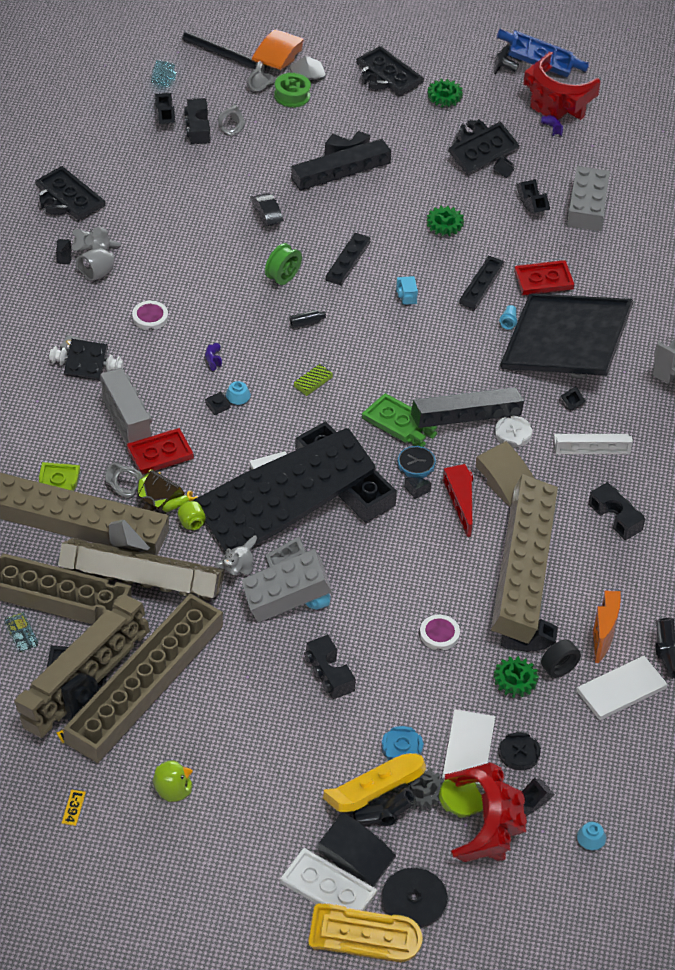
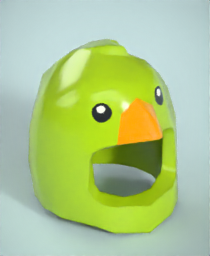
[153,760,193,802]

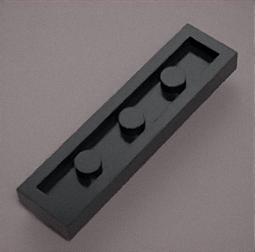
[325,232,371,286]
[459,256,505,310]

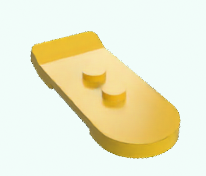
[323,753,426,812]
[308,904,422,962]

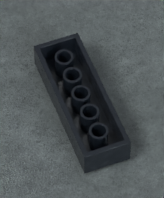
[295,421,397,523]

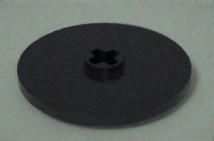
[382,868,448,927]

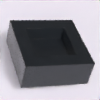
[205,392,231,415]

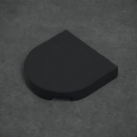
[61,673,98,722]

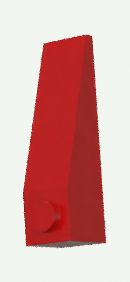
[443,464,473,537]

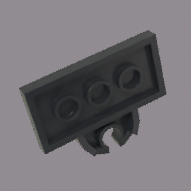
[356,46,424,96]
[448,119,520,176]
[35,166,106,221]

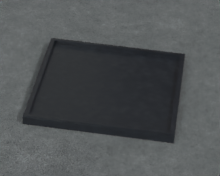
[500,293,633,376]

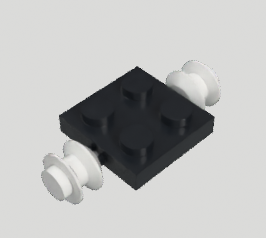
[49,339,124,381]

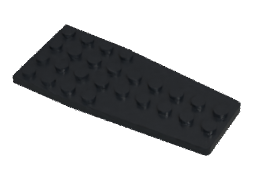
[193,428,376,554]

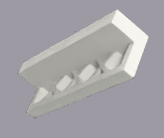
[554,434,633,454]

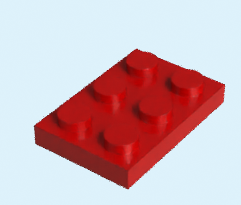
[514,260,575,295]
[127,428,194,475]

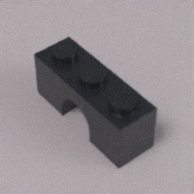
[184,98,210,144]
[588,482,645,541]
[304,635,356,700]

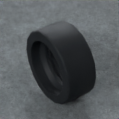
[541,639,581,678]

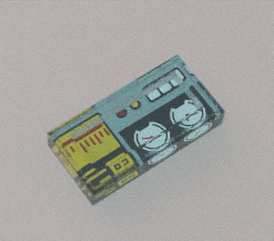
[5,612,38,652]

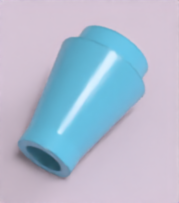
[499,305,517,330]

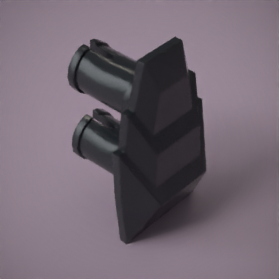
[494,42,522,74]

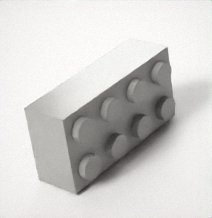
[567,166,610,231]
[101,367,152,445]
[241,549,332,623]

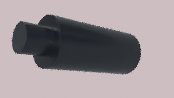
[289,310,326,329]

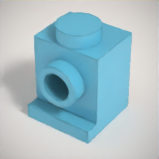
[396,276,418,305]

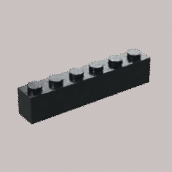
[291,138,392,191]
[411,387,524,428]

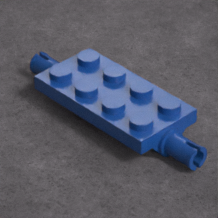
[496,28,589,78]

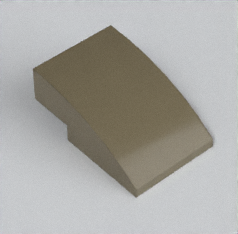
[475,441,534,507]

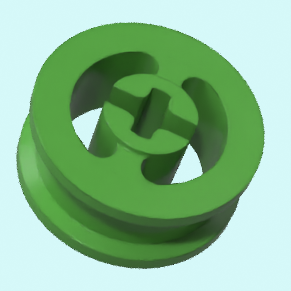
[274,73,311,107]
[265,243,302,285]

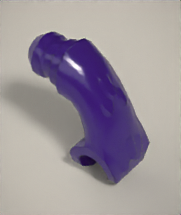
[541,115,564,136]
[205,343,222,371]

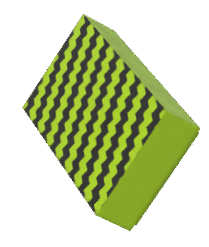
[294,364,333,396]

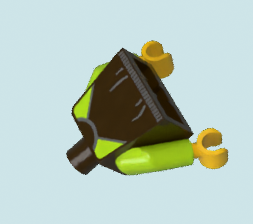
[138,469,198,514]

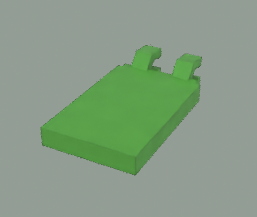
[362,393,437,447]

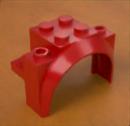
[523,52,601,120]
[444,762,527,862]

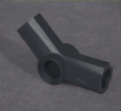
[655,618,675,679]
[353,788,416,826]

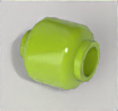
[177,501,206,530]

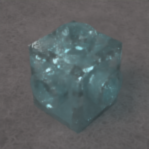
[150,60,177,87]

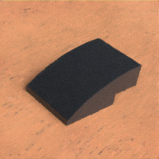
[318,812,396,887]

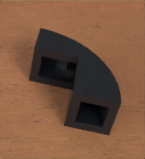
[154,92,176,124]
[324,131,370,156]
[516,179,550,213]
[251,192,284,227]
[501,619,558,652]
[522,778,555,816]

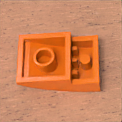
[252,30,304,70]
[593,591,621,663]

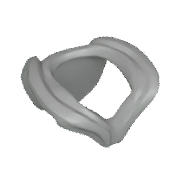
[247,61,275,92]
[218,104,245,136]
[105,463,143,498]

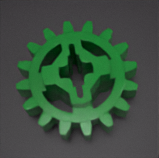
[427,79,463,107]
[426,205,464,237]
[493,656,539,698]

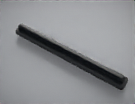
[182,32,267,72]

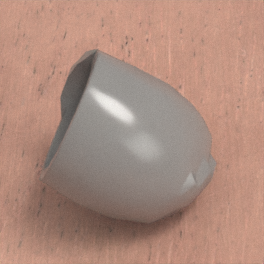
[76,248,114,281]

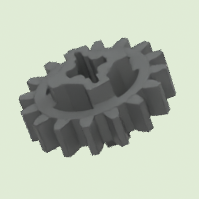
[399,769,444,811]

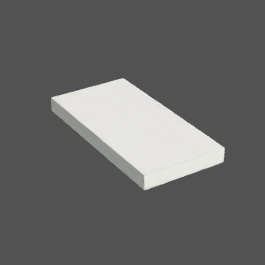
[577,656,668,721]
[442,709,495,789]
[280,848,377,911]

